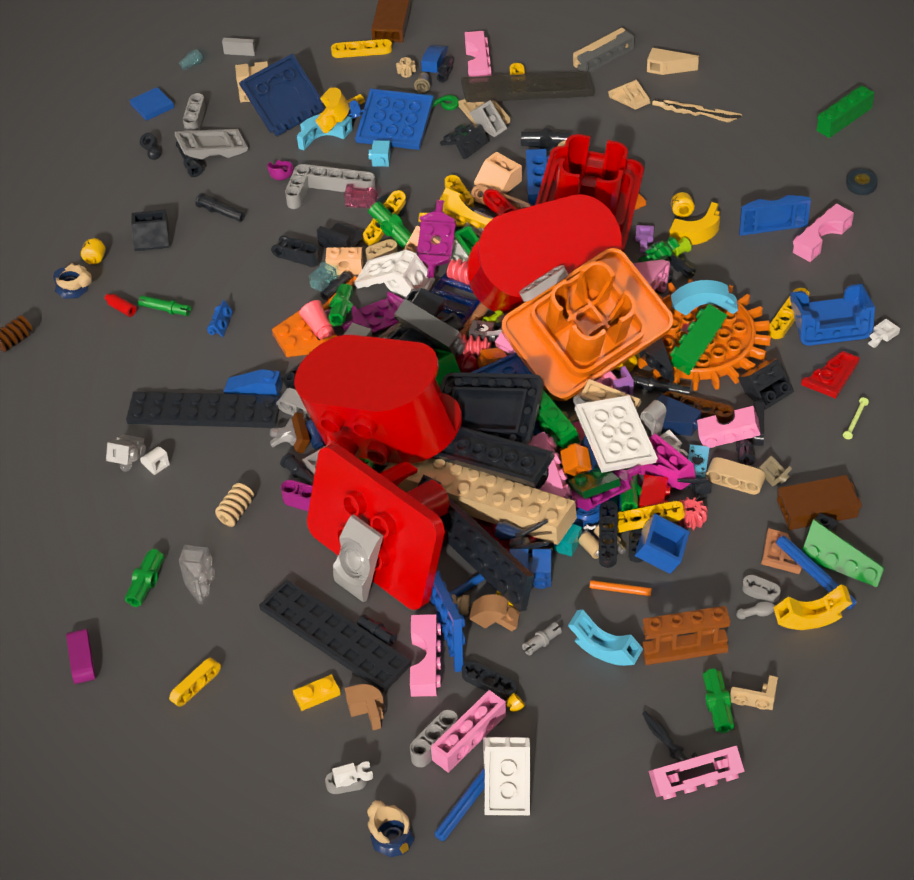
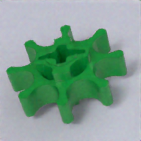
[638,237,680,262]

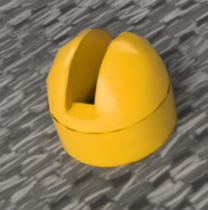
[506,693,525,712]

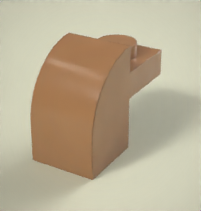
[469,594,520,631]
[345,684,384,730]

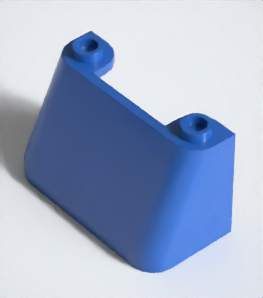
[790,284,875,346]

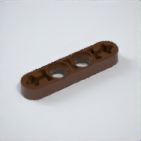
[663,391,734,423]

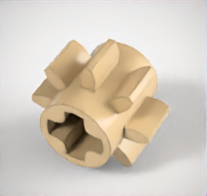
[396,57,416,77]

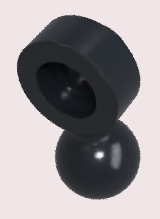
[140,133,161,160]

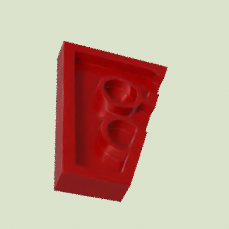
[801,351,860,399]

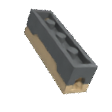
[573,28,634,75]

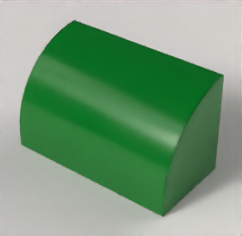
[454,226,479,257]

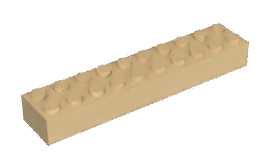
[383,457,577,545]

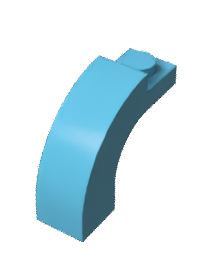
[297,114,353,150]
[671,280,738,315]
[568,609,643,666]

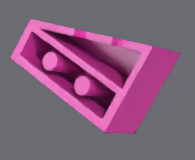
[639,433,696,490]

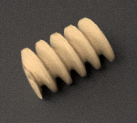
[215,483,254,527]

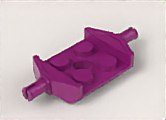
[417,200,456,278]
[341,292,404,333]
[571,465,641,511]

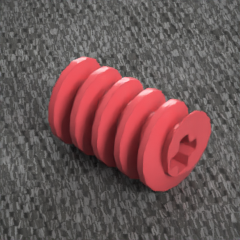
[447,258,470,286]
[458,334,492,357]

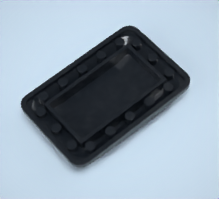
[440,372,544,445]

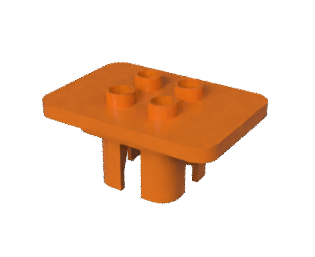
[501,248,673,401]

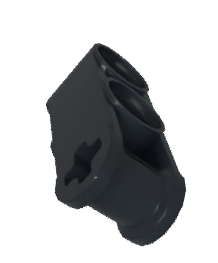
[271,235,321,267]

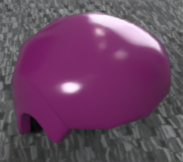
[267,160,294,181]

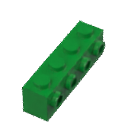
[816,85,875,138]
[670,304,728,375]
[536,390,581,449]

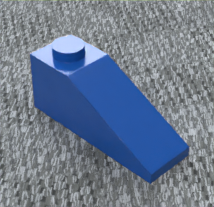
[224,369,282,395]

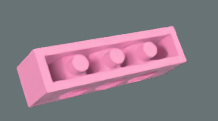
[431,690,506,773]

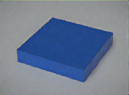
[130,87,174,121]

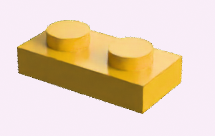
[293,674,341,711]

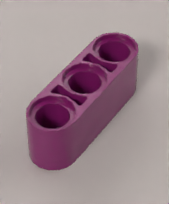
[281,480,313,511]
[66,628,96,684]

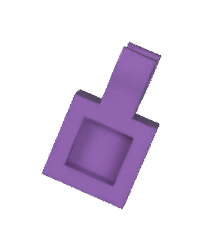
[635,225,654,253]

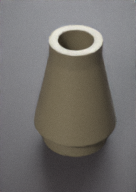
[414,72,430,93]

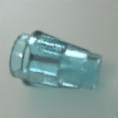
[179,49,203,70]

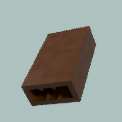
[371,0,411,43]
[776,475,862,530]

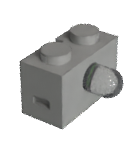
[106,434,146,472]

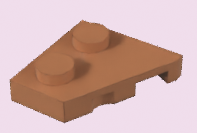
[761,528,802,574]

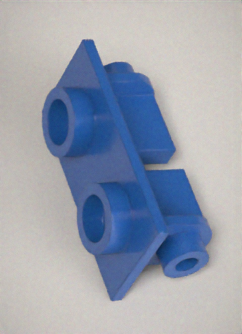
[347,101,365,119]
[207,300,233,337]

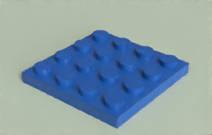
[355,89,434,150]

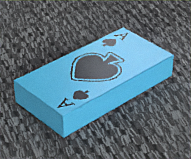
[688,445,709,479]

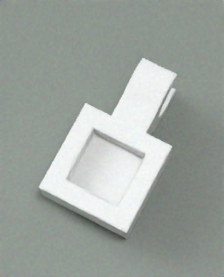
[868,319,900,348]
[332,761,373,788]

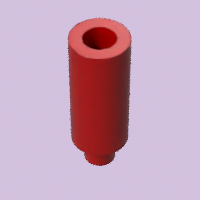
[105,294,137,317]

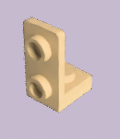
[730,675,778,710]

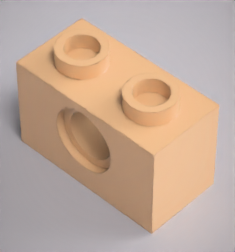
[325,247,363,275]

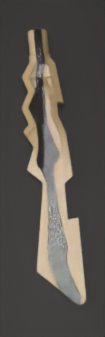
[652,99,742,123]

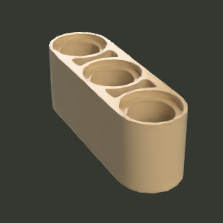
[705,457,766,494]

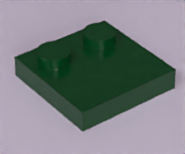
[569,467,621,499]

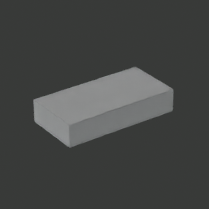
[222,38,256,56]

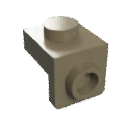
[758,456,792,486]

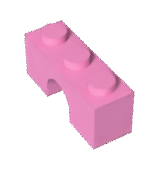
[697,406,761,448]

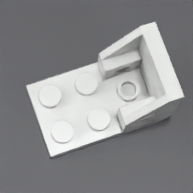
[354,250,435,299]
[483,737,530,815]

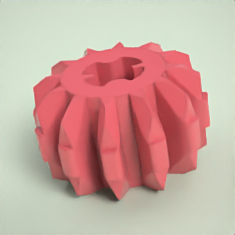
[674,497,707,531]

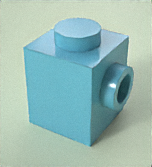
[369,140,391,167]

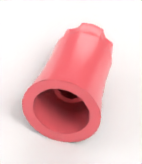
[299,300,335,340]

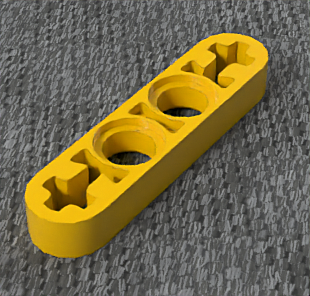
[331,39,392,58]
[363,190,406,246]
[768,288,809,339]
[608,501,685,533]

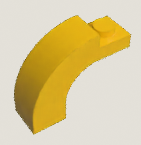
[315,88,350,133]
[669,202,720,245]
[773,584,852,630]

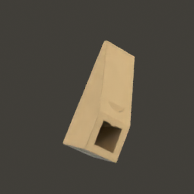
[647,48,699,75]

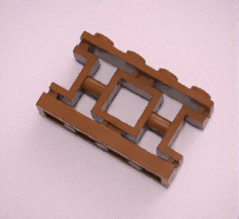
[641,606,731,665]

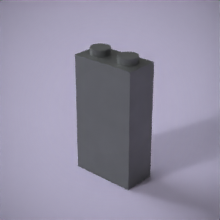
[395,299,466,359]

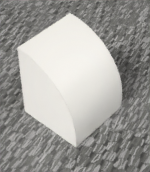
[140,447,170,475]

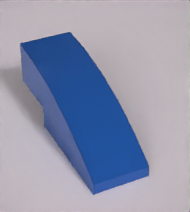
[421,45,448,73]

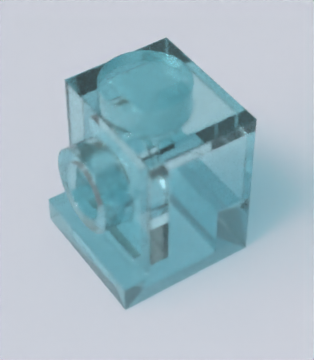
[309,261,337,292]

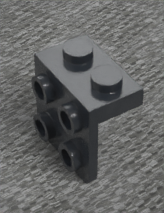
[440,124,489,159]
[317,223,364,248]

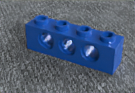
[526,149,549,206]

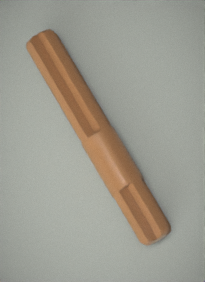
[459,302,489,340]

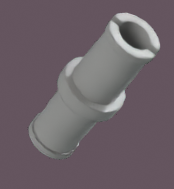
[522,622,562,656]

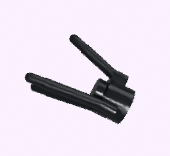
[668,478,711,501]
[509,519,553,553]

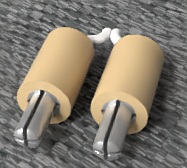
[578,524,626,559]

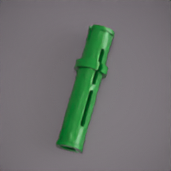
[138,295,191,317]

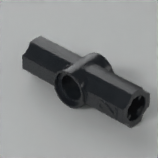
[521,128,572,151]

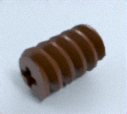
[0,315,33,353]

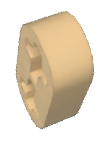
[366,239,398,260]

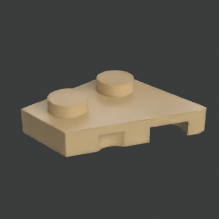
[608,80,650,109]

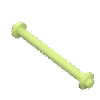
[843,397,869,439]

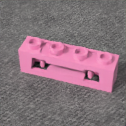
[648,746,745,800]

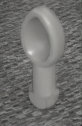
[736,601,775,620]

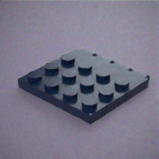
[239,53,324,136]

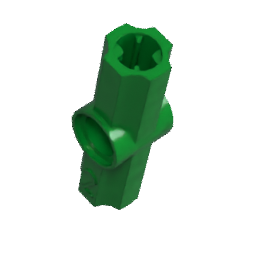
[368,201,412,249]
[328,283,353,326]
[621,467,642,512]
[125,549,165,607]
[702,669,734,734]

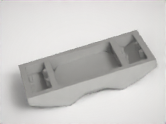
[175,129,248,159]
[333,515,383,603]

